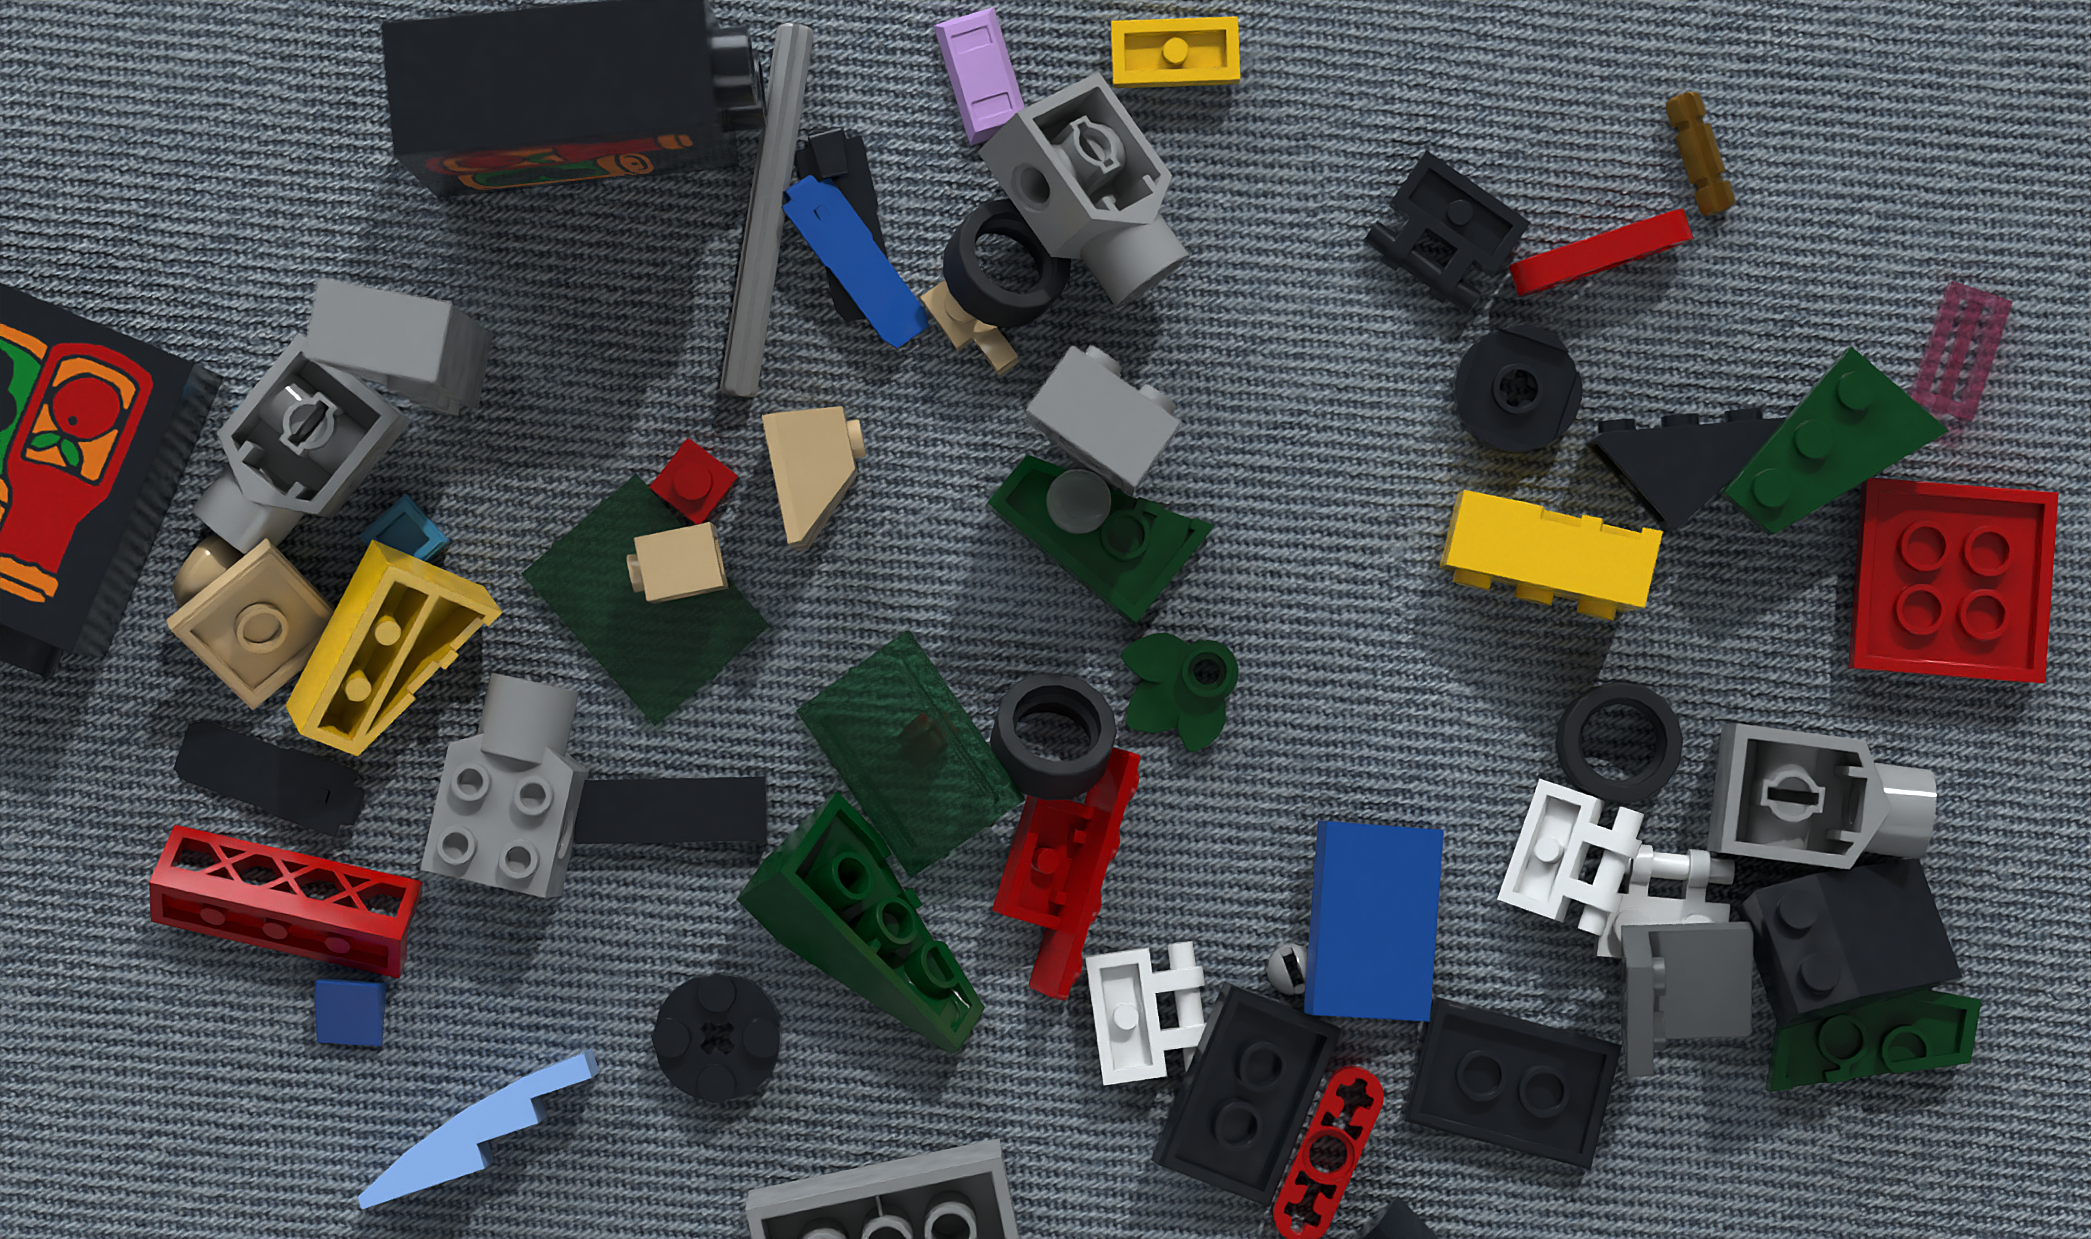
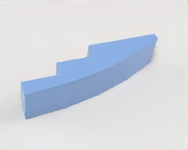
[357,1048,599,1210]

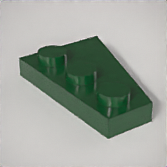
[1720,346,1949,536]
[985,454,1215,626]
[1765,989,1982,1092]

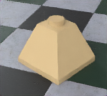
[762,406,867,551]

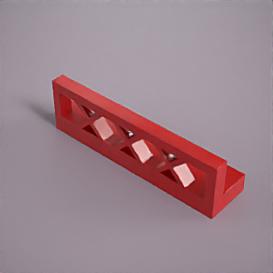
[149,825,423,979]

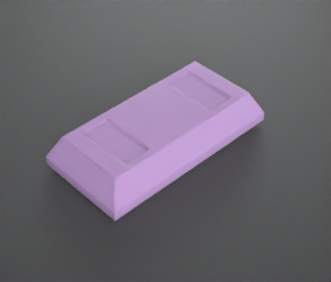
[934,7,1025,146]

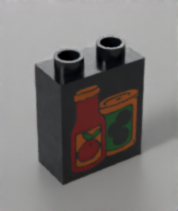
[380,0,767,198]
[0,283,224,678]

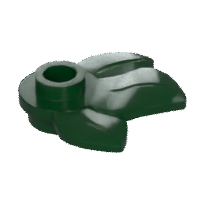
[1120,633,1239,753]

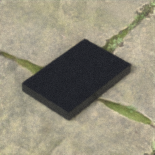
[1151,981,1342,1207]
[1402,996,1622,1170]

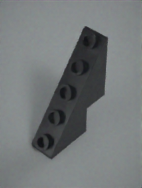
[1585,405,1797,533]

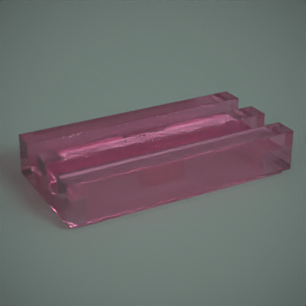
[1910,281,2013,423]

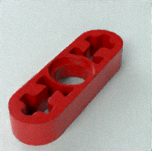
[1508,209,1694,297]
[1272,1065,1384,1239]

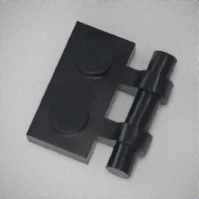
[1363,150,1531,313]

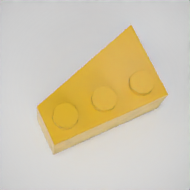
[1439,490,1663,621]
[285,539,503,757]

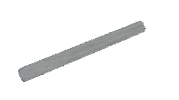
[720,23,814,398]

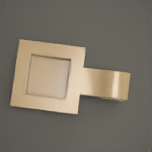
[920,280,1020,377]

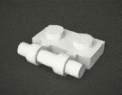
[1497,779,1644,936]
[1593,844,1735,958]
[1085,941,1207,1085]

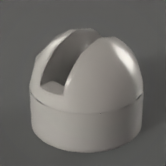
[1266,943,1308,995]

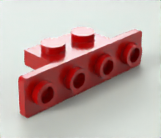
[992,747,1140,1001]

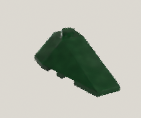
[736,792,985,1054]

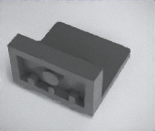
[1621,922,1753,1077]

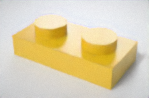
[1111,16,1240,89]

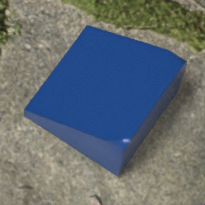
[314,978,387,1046]

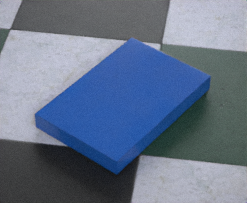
[1303,820,1444,1022]

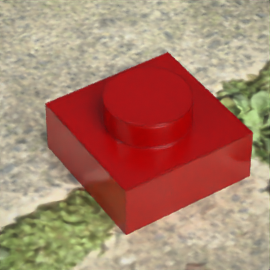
[649,438,740,525]

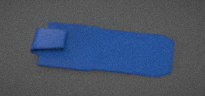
[781,175,929,349]

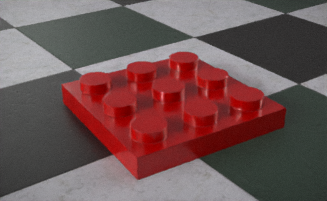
[1848,477,2059,684]

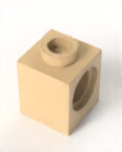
[627,522,729,604]

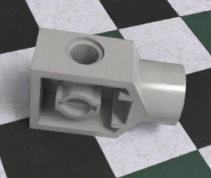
[978,72,1190,308]
[191,333,412,555]
[1026,345,1181,496]
[420,673,589,898]
[1706,723,1936,869]

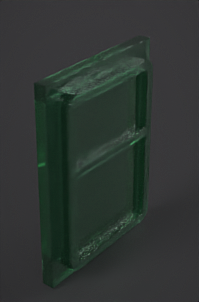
[521,474,770,726]
[796,629,1026,878]

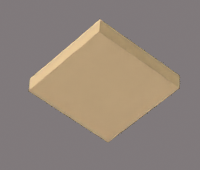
[166,538,335,710]

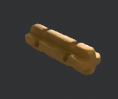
[1666,91,1735,216]

